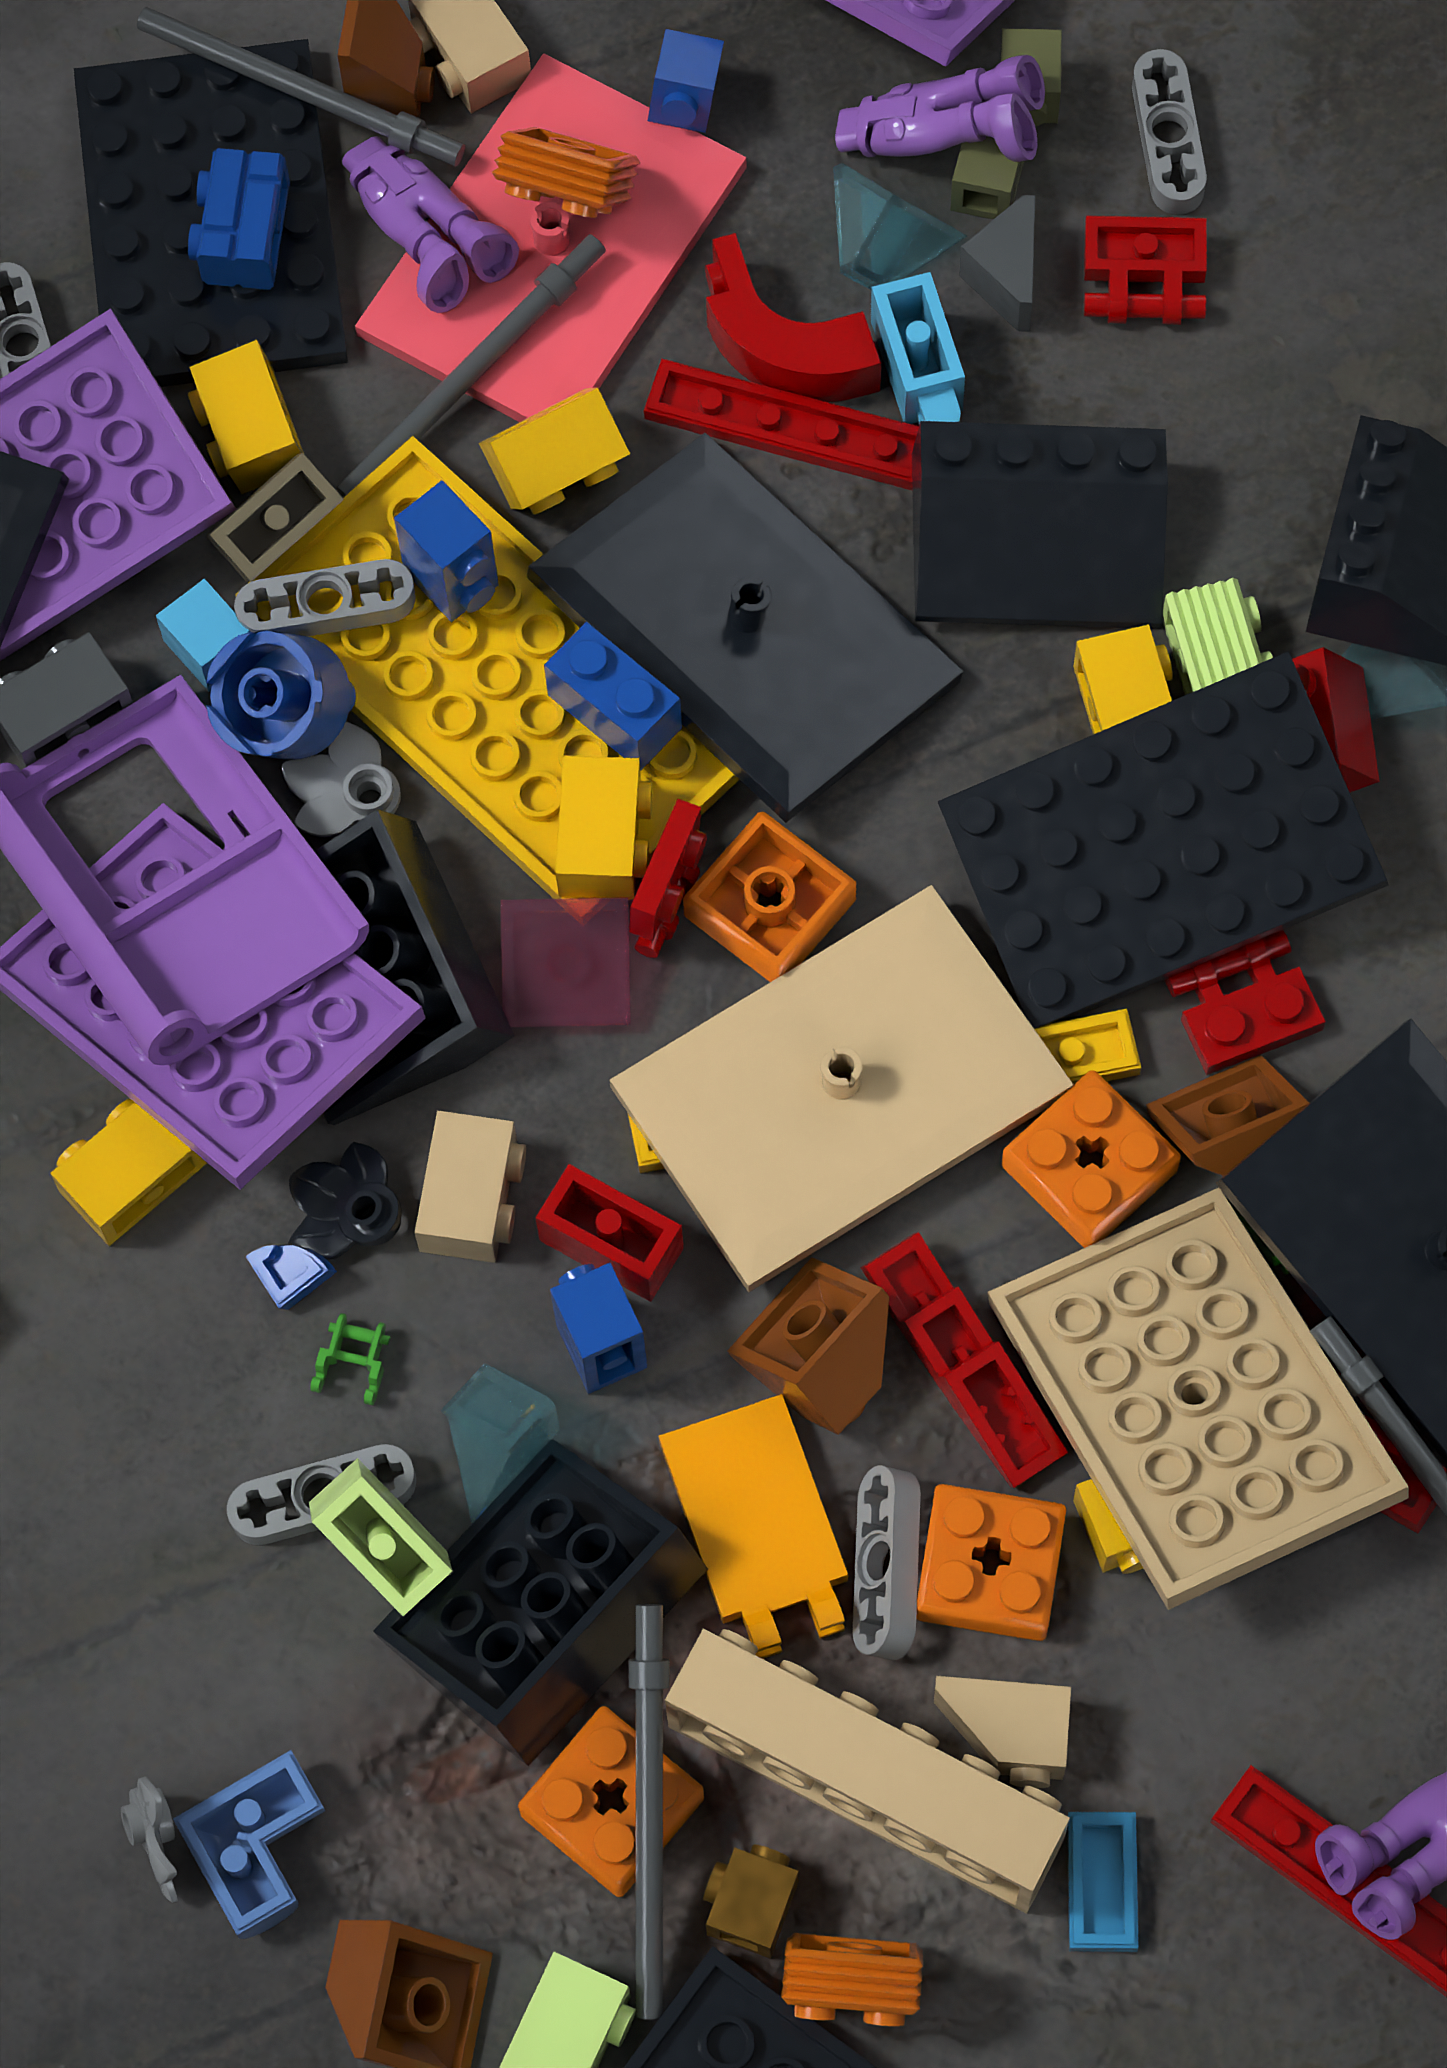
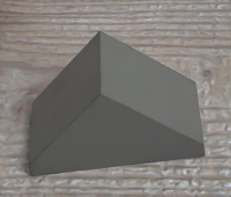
[959,195,1035,332]

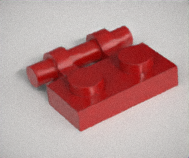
[1084,216,1207,325]
[629,799,707,958]
[1165,930,1326,1076]

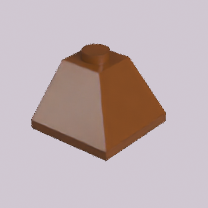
[337,0,435,118]
[1146,1055,1309,1176]
[727,1257,889,1435]
[325,1920,493,2068]

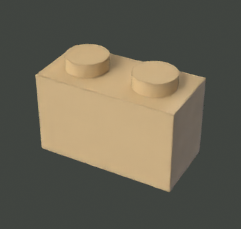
[408,0,531,114]
[415,1111,526,1263]

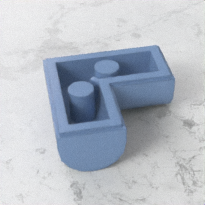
[173,1750,325,1939]

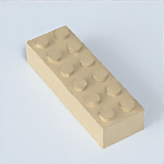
[665,1629,1070,1914]

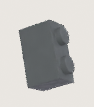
[0,632,133,768]

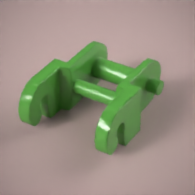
[310,1313,390,1406]

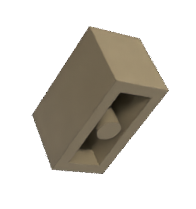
[206,453,344,582]

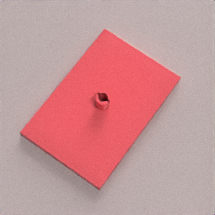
[355,53,747,422]

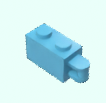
[871,272,965,424]

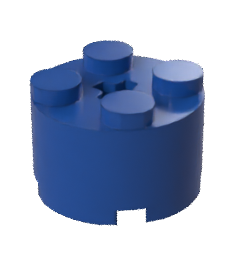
[206,631,356,760]

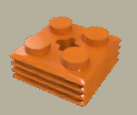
[492,127,640,218]
[683,812,857,982]
[1001,1070,1181,1248]
[916,1484,1066,1641]
[518,1706,704,1897]
[781,1933,924,2026]

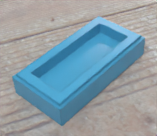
[1067,1812,1138,1952]

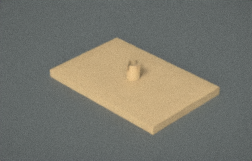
[609,885,1074,1293]
[988,1187,1409,1610]

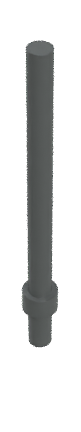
[137,7,466,167]
[336,234,606,498]
[1310,1316,1447,1517]
[629,1604,670,2019]

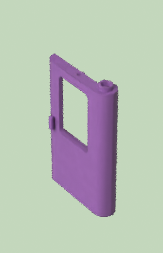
[0,675,369,1066]

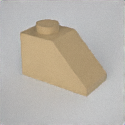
[934,1676,1071,1788]

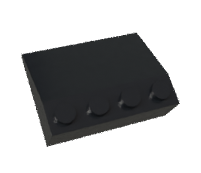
[1305,415,1447,666]
[912,421,1168,629]
[314,809,515,1125]
[373,1439,708,1766]

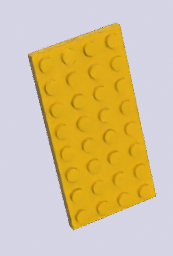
[235,436,740,926]

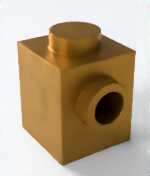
[703,1844,799,1959]

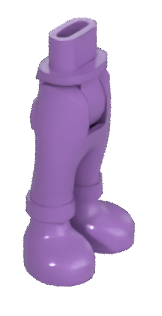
[835,55,1045,162]
[342,136,519,313]
[1315,1772,1447,1940]

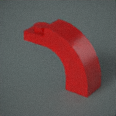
[705,233,881,402]

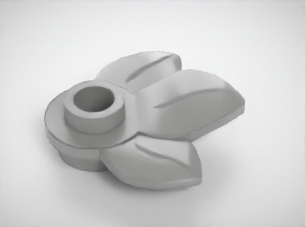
[282,722,401,837]
[121,1776,178,1903]

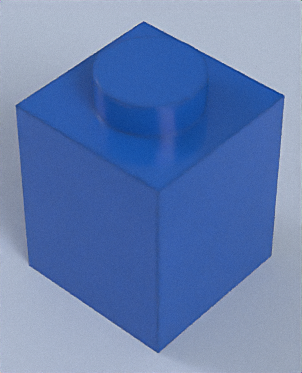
[647,29,724,133]

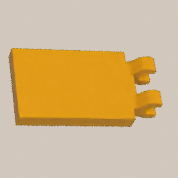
[658,1394,848,1659]

